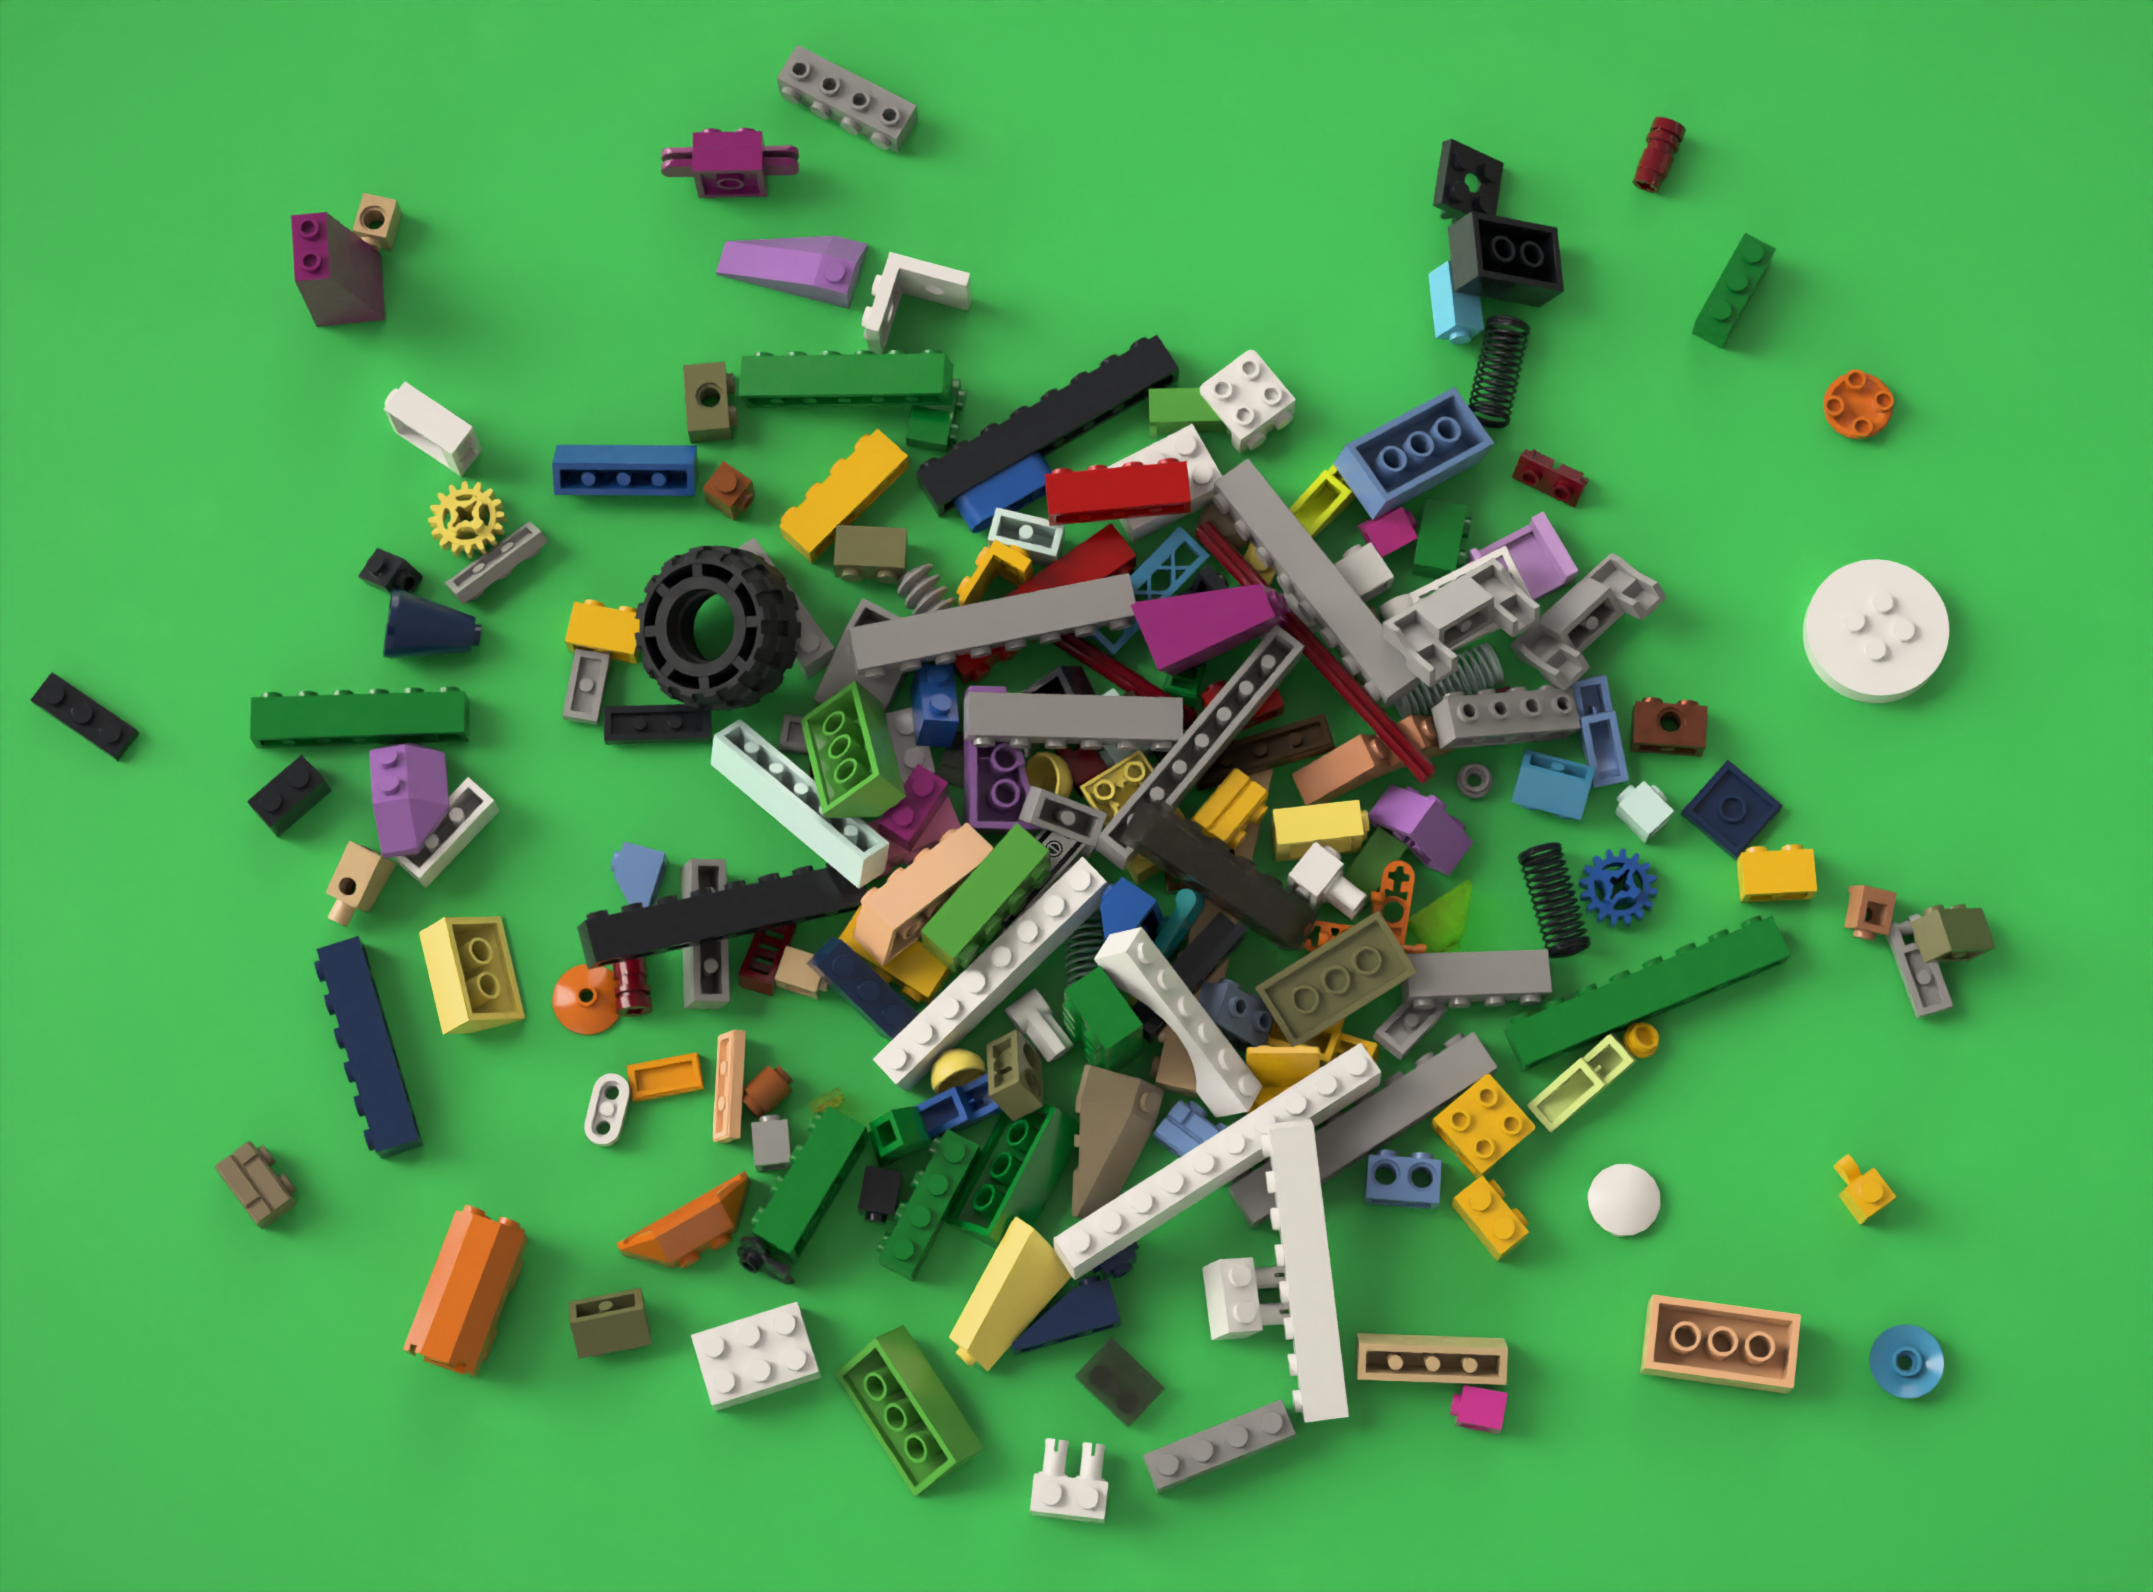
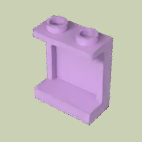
[1465,511,1579,602]

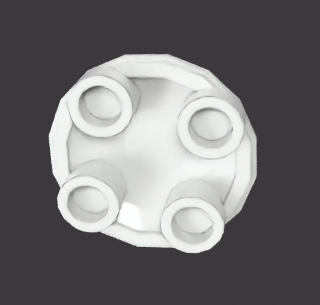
[1587,1164,1661,1237]

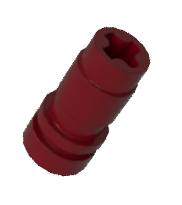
[1632,117,1686,193]
[612,957,652,1017]

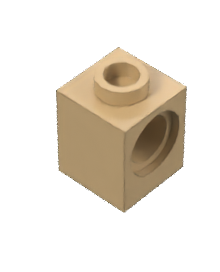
[352,193,402,251]
[775,945,829,1000]

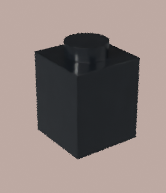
[858,1166,904,1225]

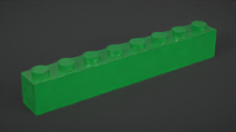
[1505,915,1790,1072]

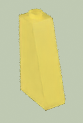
[949,1217,1072,1371]

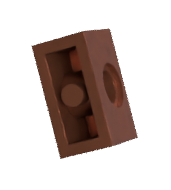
[1630,697,1708,757]

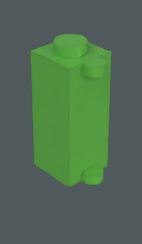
[1149,388,1232,438]

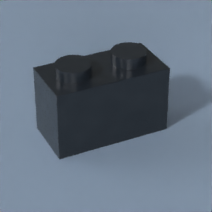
[247,754,332,838]

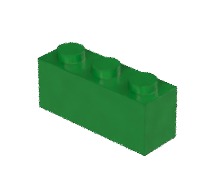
[1692,233,1776,349]

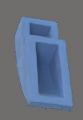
[1569,674,1629,788]

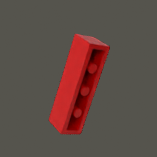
[1045,458,1191,526]

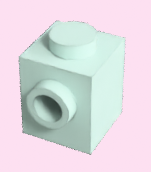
[1615,781,1674,843]

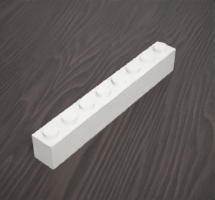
[873,856,1110,1092]
[1261,1119,1349,1423]

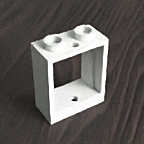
[384,382,482,477]

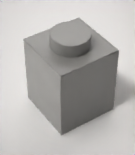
[751,1115,792,1172]

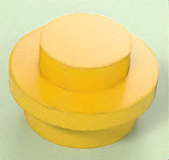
[1623,1022,1659,1058]

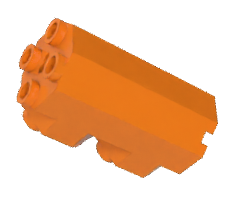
[403,1205,529,1377]

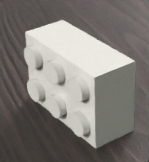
[1108,424,1222,543]
[691,1302,821,1411]

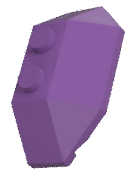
[369,742,450,859]

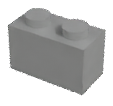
[1019,786,1107,847]

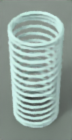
[1394,642,1504,719]

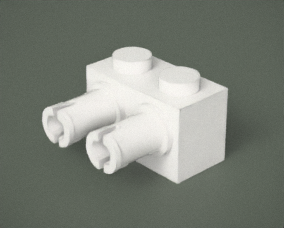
[1286,842,1367,921]
[1202,1257,1290,1340]
[1030,1438,1109,1524]

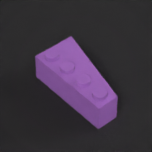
[964,686,1042,836]

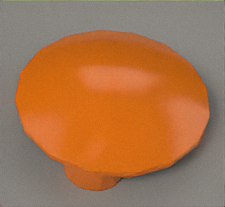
[1823,369,1894,439]

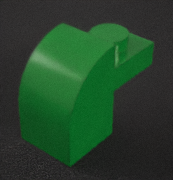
[868,1106,931,1166]

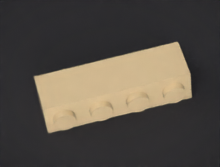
[1355,1333,1508,1385]

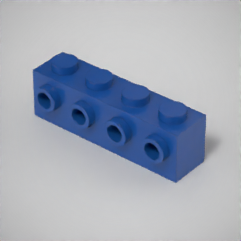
[552,445,698,496]

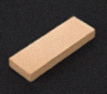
[713,1029,746,1144]

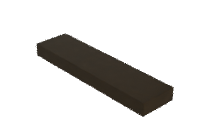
[1196,713,1336,791]

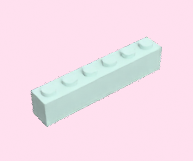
[711,719,890,889]

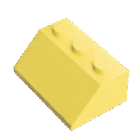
[419,916,525,1035]

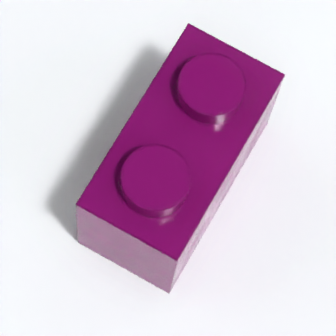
[878,764,950,852]

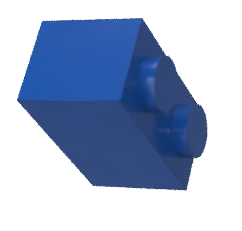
[910,663,959,748]

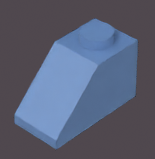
[610,841,669,907]

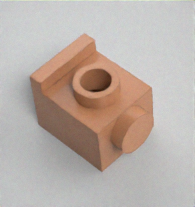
[1844,885,1897,941]

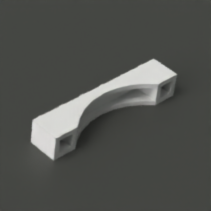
[1094,927,1263,1118]

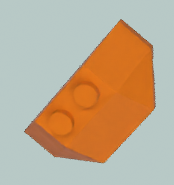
[616,1171,751,1269]

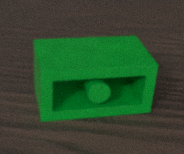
[1412,498,1472,579]

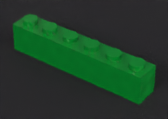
[739,349,954,408]
[250,687,469,748]

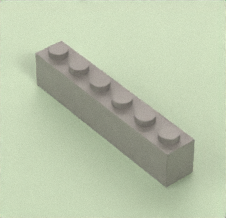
[964,692,1183,752]

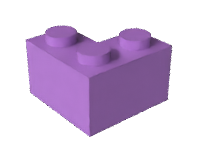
[1368,784,1473,876]

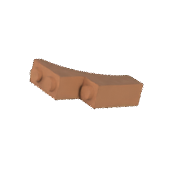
[1292,715,1456,806]

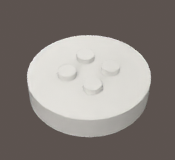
[1803,559,1949,703]

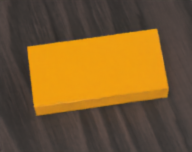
[626,1052,705,1103]

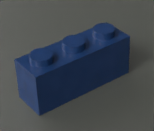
[806,937,918,1040]

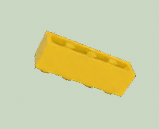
[779,428,909,564]

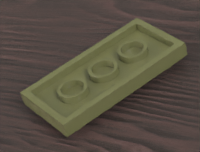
[1255,910,1417,1047]

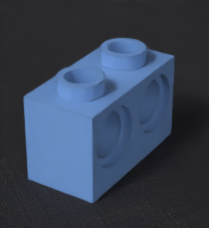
[1364,1150,1442,1209]

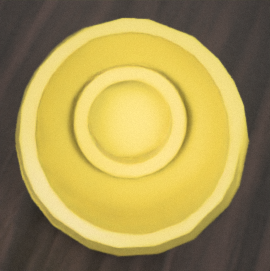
[1025,752,1073,798]
[930,1048,987,1095]

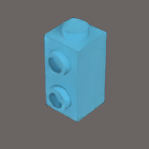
[1428,261,1484,344]

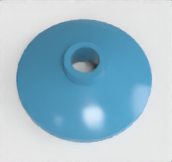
[1869,1324,1944,1399]

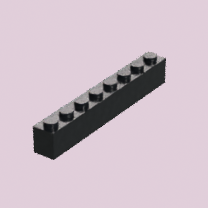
[916,335,1179,517]
[577,863,867,970]

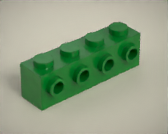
[876,1129,981,1281]

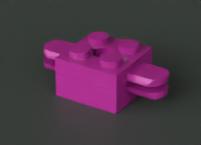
[661,128,799,198]

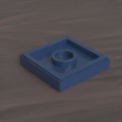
[1681,760,1783,860]

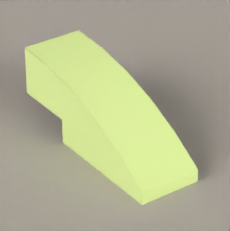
[1527,1033,1638,1133]

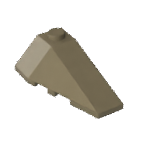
[1072,1065,1165,1220]

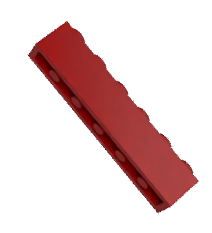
[949,523,1136,685]

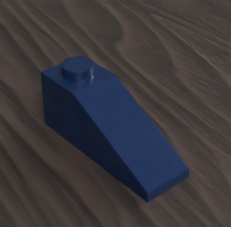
[1012,1276,1121,1355]

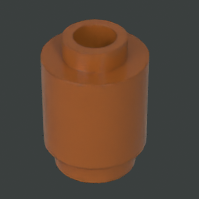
[742,1065,793,1119]

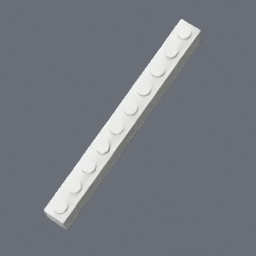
[1053,1043,1381,1280]

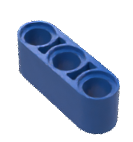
[954,452,1052,533]

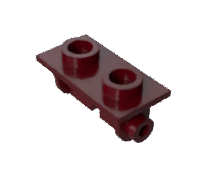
[1512,449,1589,508]

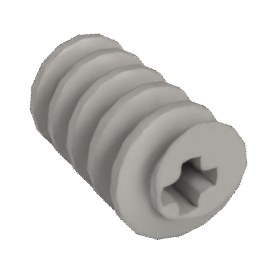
[895,563,956,615]

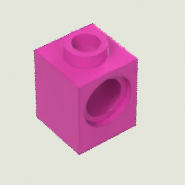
[1357,506,1418,557]
[1450,1385,1508,1434]

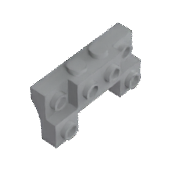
[1510,553,1667,691]
[1383,557,1540,688]

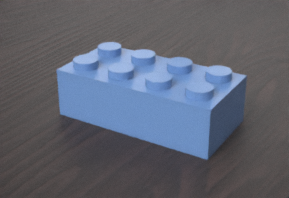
[1333,387,1494,520]

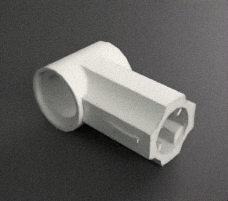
[1005,988,1073,1065]

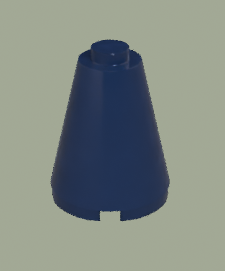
[383,588,481,659]

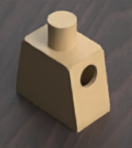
[326,841,397,927]

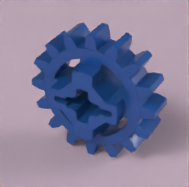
[1578,849,1658,928]

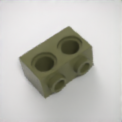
[986,1029,1044,1121]

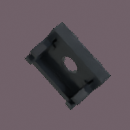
[1433,139,1504,224]

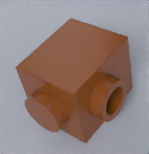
[702,461,755,521]

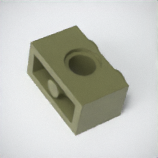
[683,362,738,443]

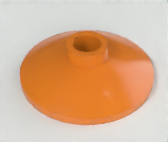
[552,964,620,1035]

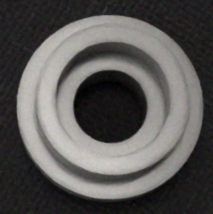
[1457,763,1493,799]

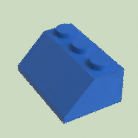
[1100,877,1164,942]

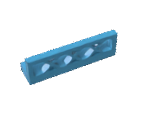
[1086,526,1210,656]

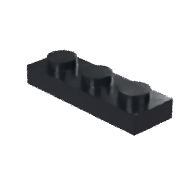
[31,672,139,761]
[604,704,712,745]

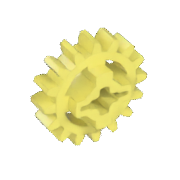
[428,481,507,558]

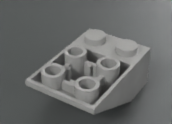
[813,598,910,713]

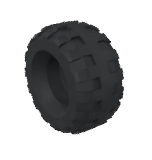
[635,546,801,711]

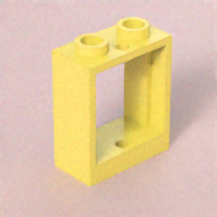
[1271,800,1369,862]

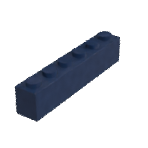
[314,936,423,1159]

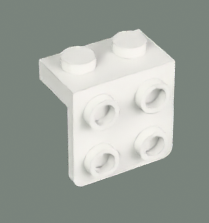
[1200,350,1296,454]

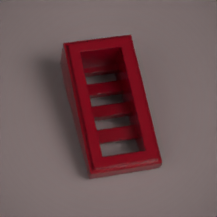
[738,924,797,996]

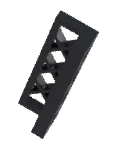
[1131,912,1248,1044]

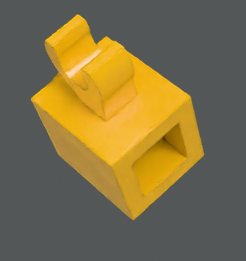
[1833,1154,1896,1225]

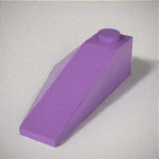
[716,235,868,309]

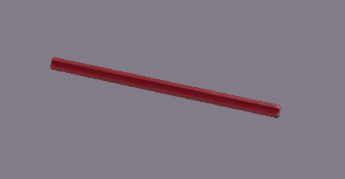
[1195,521,1436,783]

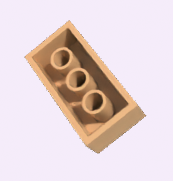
[853,823,994,967]
[1640,1294,1801,1394]

